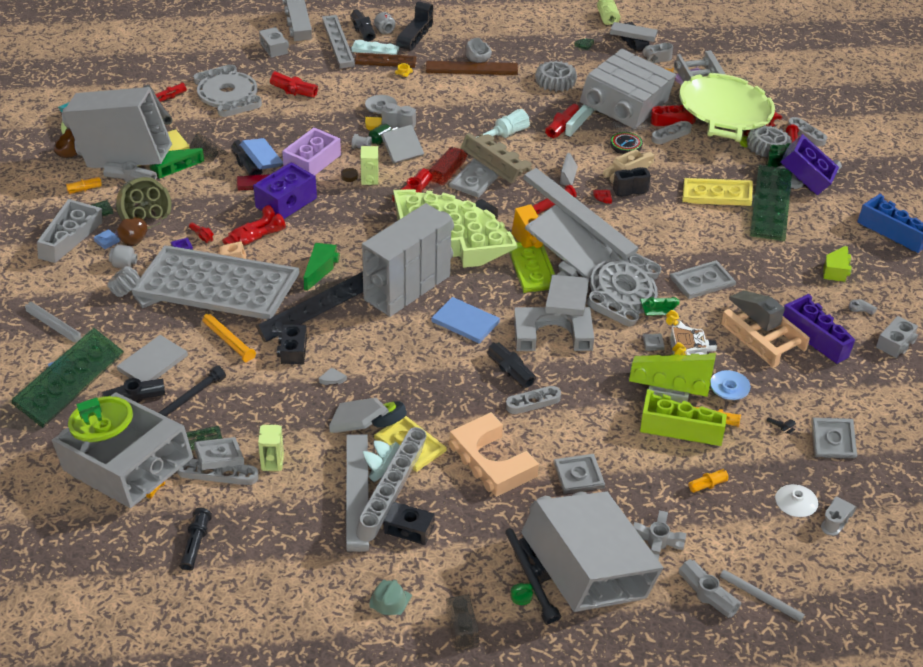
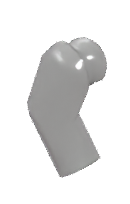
[849,299,877,315]

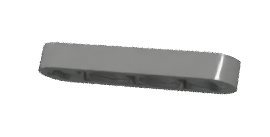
[177,459,258,485]

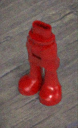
[222,205,286,246]

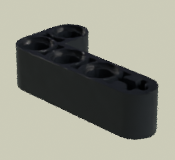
[396,1,433,51]

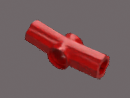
[270,71,318,98]
[392,168,432,202]

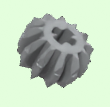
[107,266,140,297]

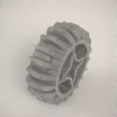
[535,61,577,92]
[747,125,792,158]

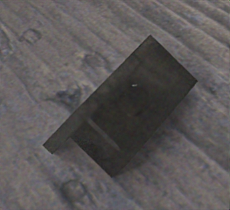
[189,132,229,163]

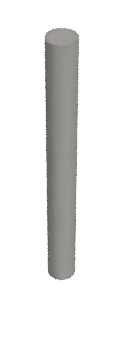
[720,569,805,622]

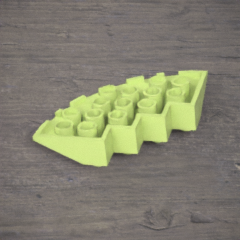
[393,190,517,268]

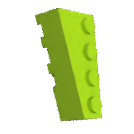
[629,353,716,397]
[640,389,727,446]

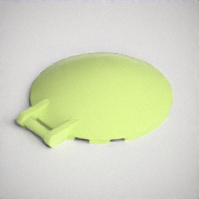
[679,73,775,142]

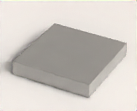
[381,125,424,164]
[811,417,857,458]
[194,437,244,470]
[553,454,605,494]

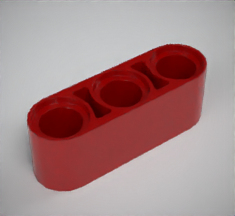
[650,105,696,126]

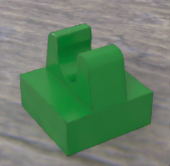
[76,397,102,425]

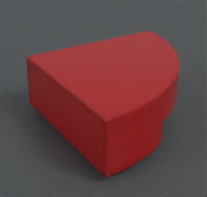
[593,190,612,204]

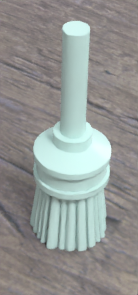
[476,109,530,138]

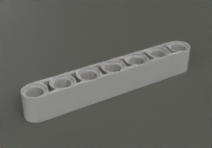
[356,427,427,542]
[346,434,369,552]

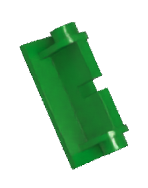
[640,297,680,316]

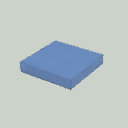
[240,138,283,169]

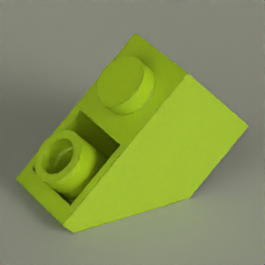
[823,246,852,282]

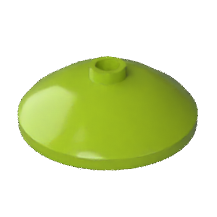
[68,396,133,442]

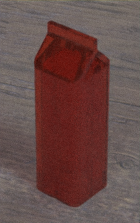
[429,147,468,186]

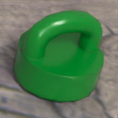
[510,583,533,606]

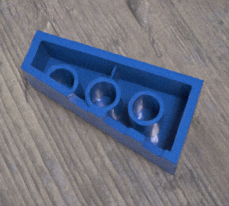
[857,194,923,253]

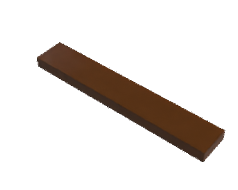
[426,61,518,75]

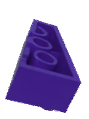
[783,294,855,364]

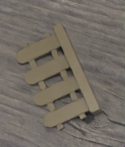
[461,133,532,184]

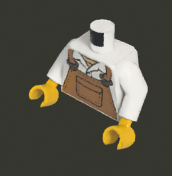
[666,310,717,355]

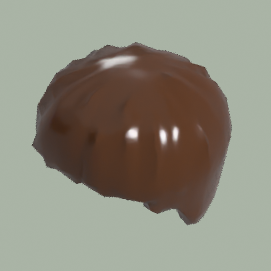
[54,129,78,158]
[115,217,148,246]

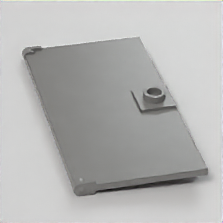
[525,205,653,291]

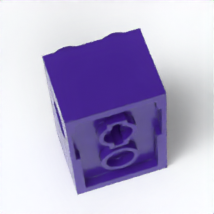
[253,162,317,219]

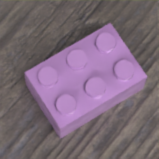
[282,128,341,175]

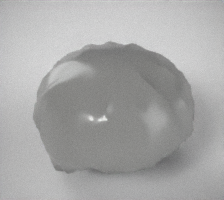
[466,38,492,63]

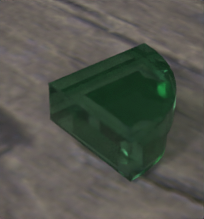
[575,38,594,50]

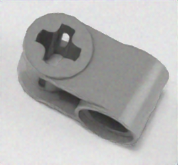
[643,43,673,63]
[821,496,856,536]

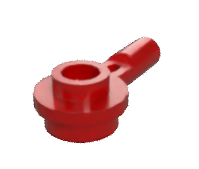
[189,222,214,243]

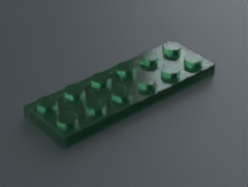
[750,165,792,242]
[11,328,124,428]

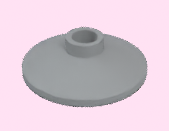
[365,95,397,114]

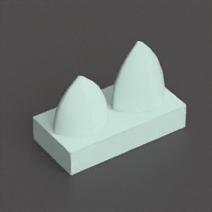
[363,441,400,482]

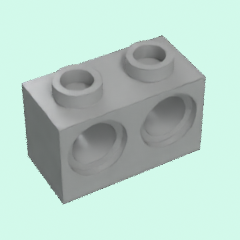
[876,316,918,358]

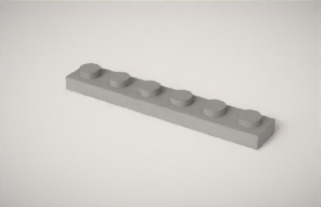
[322,15,355,69]

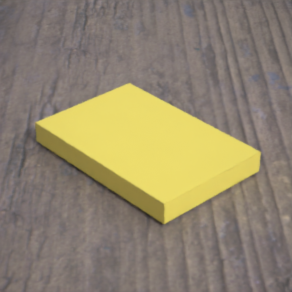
[374,416,447,472]

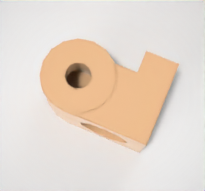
[218,242,246,259]

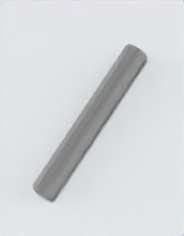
[25,302,82,343]

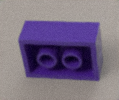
[781,134,839,195]

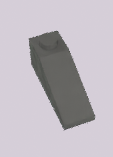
[729,290,785,332]

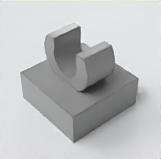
[557,261,578,277]

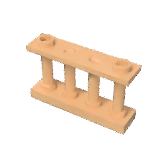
[721,309,810,368]

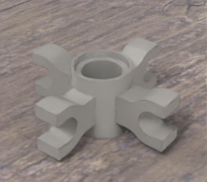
[633,510,687,561]

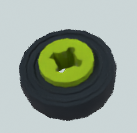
[372,401,407,428]

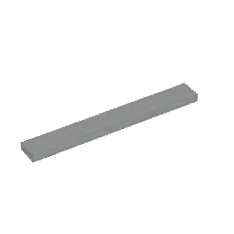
[523,168,638,259]

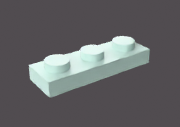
[352,40,399,55]

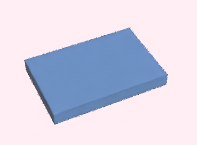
[432,297,500,344]

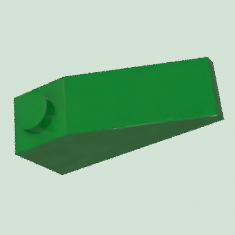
[150,148,204,179]
[303,243,340,291]

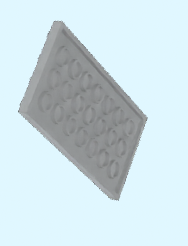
[132,245,299,320]

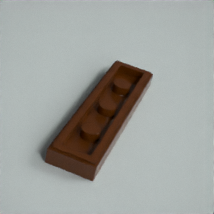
[355,53,417,68]

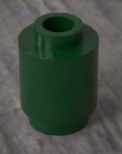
[369,124,392,145]

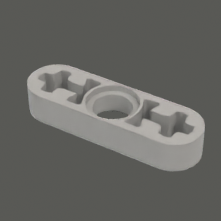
[788,117,827,146]
[651,121,692,144]
[506,386,561,414]

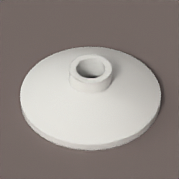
[775,484,818,517]

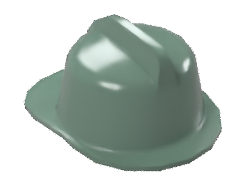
[369,579,412,615]

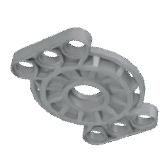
[193,65,262,117]
[587,250,661,327]

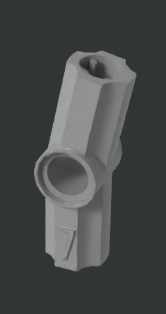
[103,161,157,182]
[678,559,741,618]

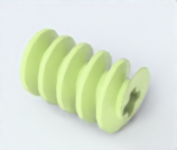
[597,0,621,25]

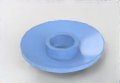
[710,370,750,400]

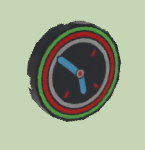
[610,132,643,154]

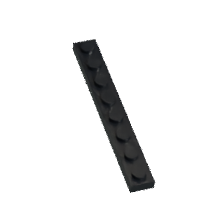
[256,271,363,342]

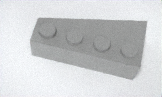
[282,0,312,41]
[37,199,102,263]

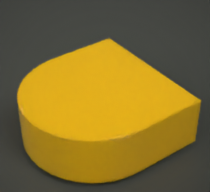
[365,117,382,130]

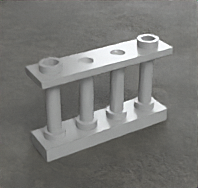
[674,50,726,82]

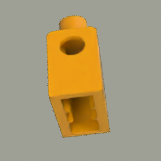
[511,205,543,248]

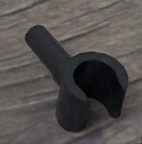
[766,417,796,434]

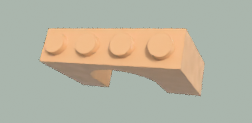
[449,412,539,497]

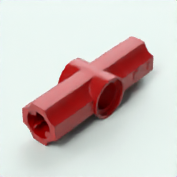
[545,104,580,139]

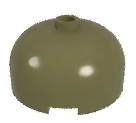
[116,177,171,229]

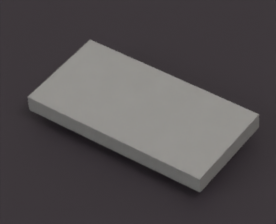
[545,275,589,318]

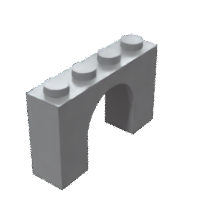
[514,307,594,351]

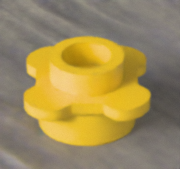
[395,63,413,77]

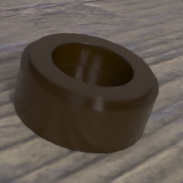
[341,168,358,182]

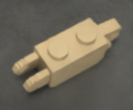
[603,149,655,183]

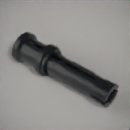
[179,507,212,570]

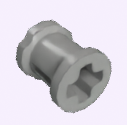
[352,134,372,149]

